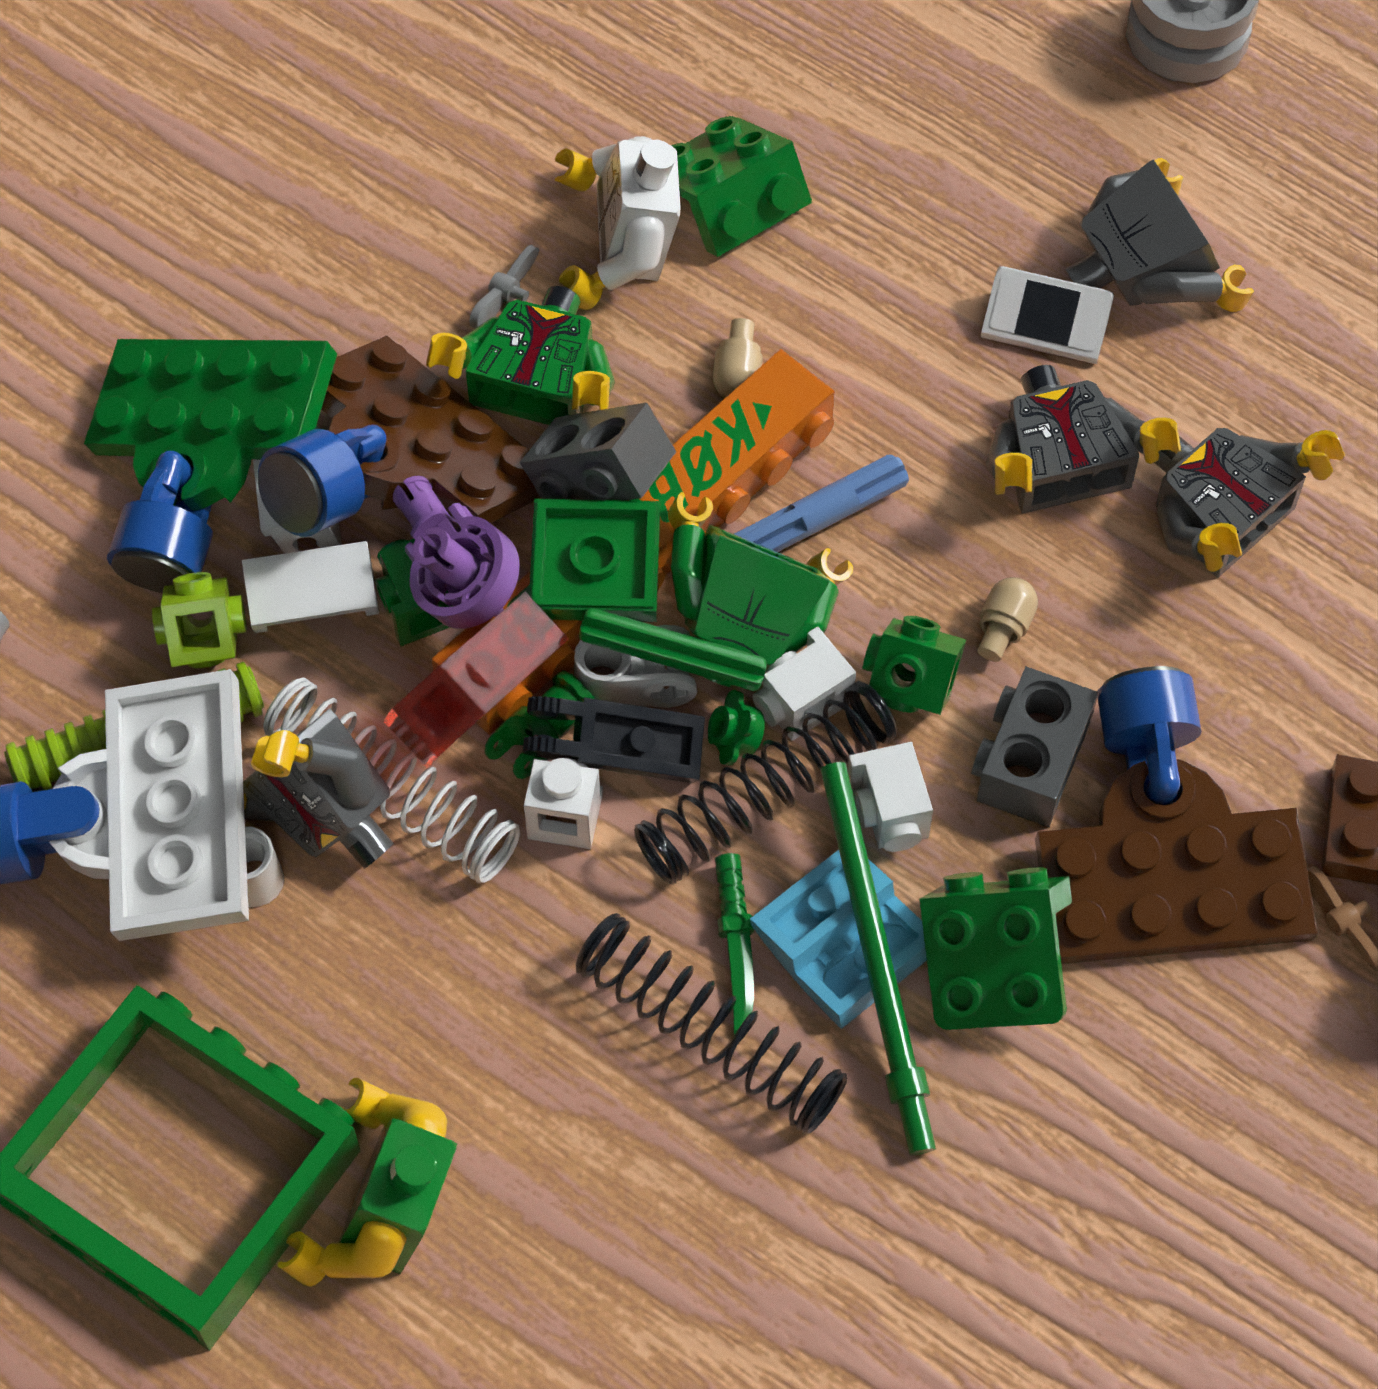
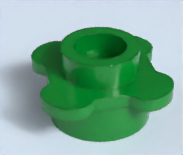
[708,690,765,766]

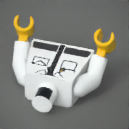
[555,136,681,310]

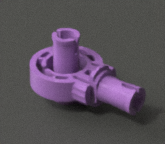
[393,476,520,629]

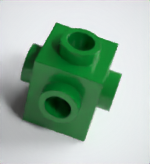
[862,616,967,715]

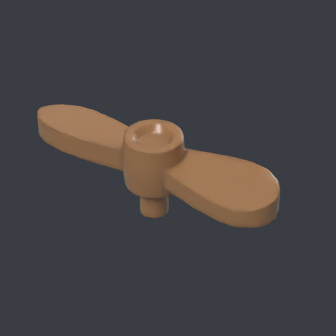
[1307,866,1378,972]

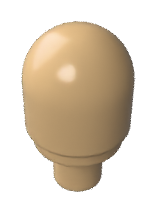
[713,318,763,398]
[977,577,1038,662]

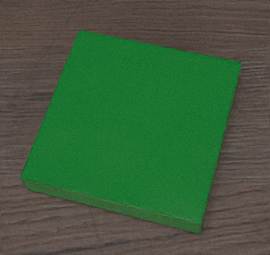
[528,499,660,622]

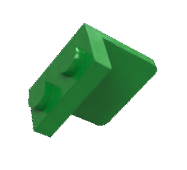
[671,116,813,257]
[919,867,1072,1030]

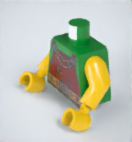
[277,1078,458,1287]

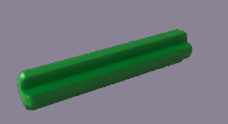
[579,608,767,691]

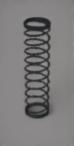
[634,681,897,884]
[575,913,847,1134]

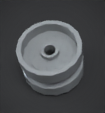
[1126,0,1259,83]

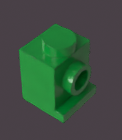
[375,538,453,647]

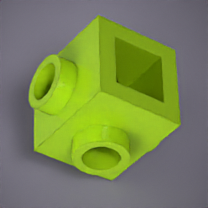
[152,572,247,668]

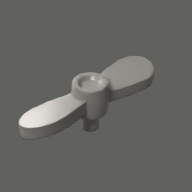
[469,245,540,329]

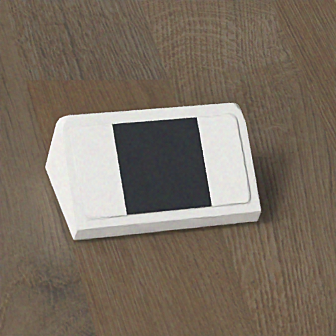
[981,266,1114,364]

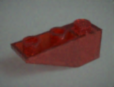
[383,592,569,769]

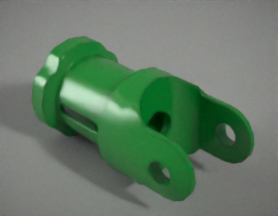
[484,670,595,779]

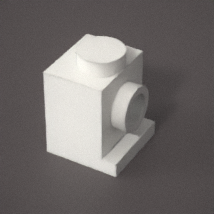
[753,627,856,741]
[848,742,933,852]
[524,758,603,849]

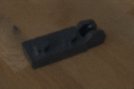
[522,696,705,783]

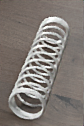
[263,677,520,884]

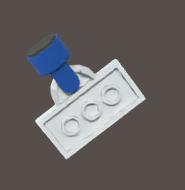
[0,669,249,941]

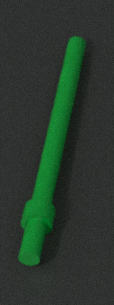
[820,762,936,1155]

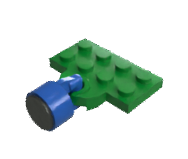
[84,339,338,593]

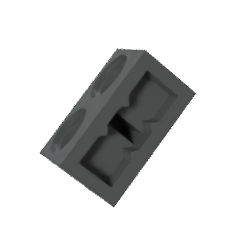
[520,403,676,501]
[971,666,1099,828]

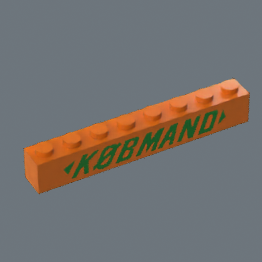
[432,349,835,735]

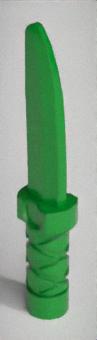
[715,853,755,1036]

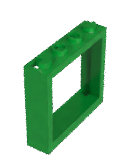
[0,985,361,1351]

